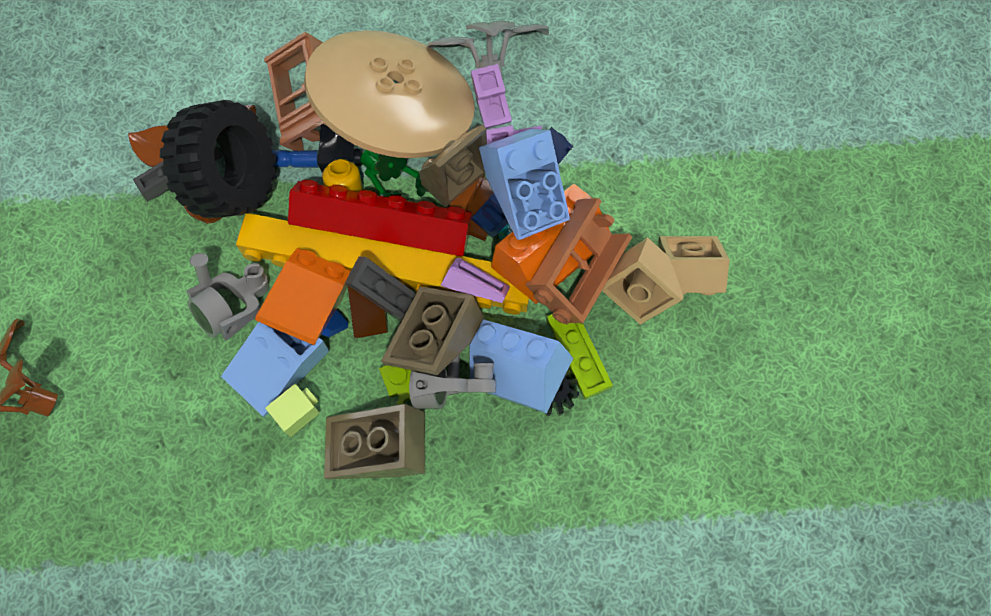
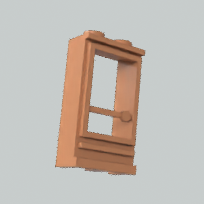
[264,32,327,151]
[526,198,632,324]

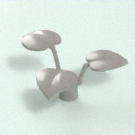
[427,21,549,76]

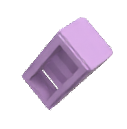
[441,258,510,303]

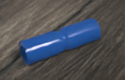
[272,150,319,168]

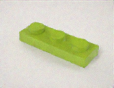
[546,314,613,400]

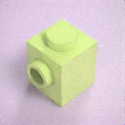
[265,384,320,437]

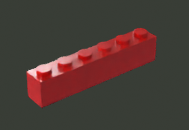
[288,180,472,257]

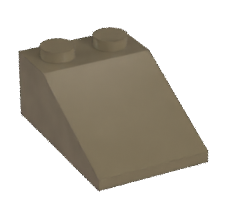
[419,124,487,207]
[381,287,484,375]
[324,404,425,480]

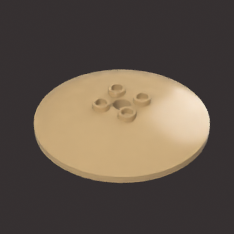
[304,30,475,158]

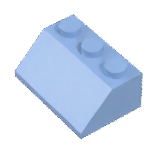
[470,319,573,414]

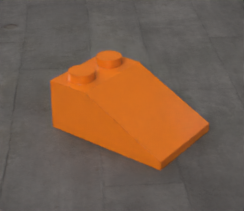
[255,248,351,345]

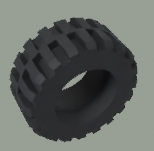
[160,100,276,218]

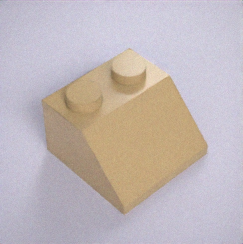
[659,236,730,295]
[602,237,684,325]

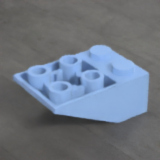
[479,129,570,240]
[221,322,329,417]

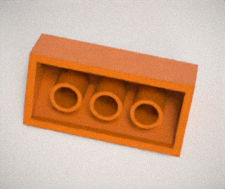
[491,184,610,304]

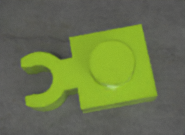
[379,365,411,405]

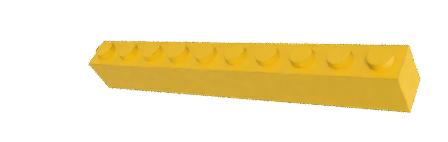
[236,213,530,315]

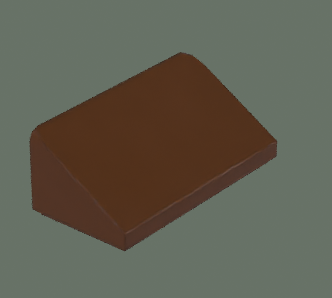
[347,285,388,338]

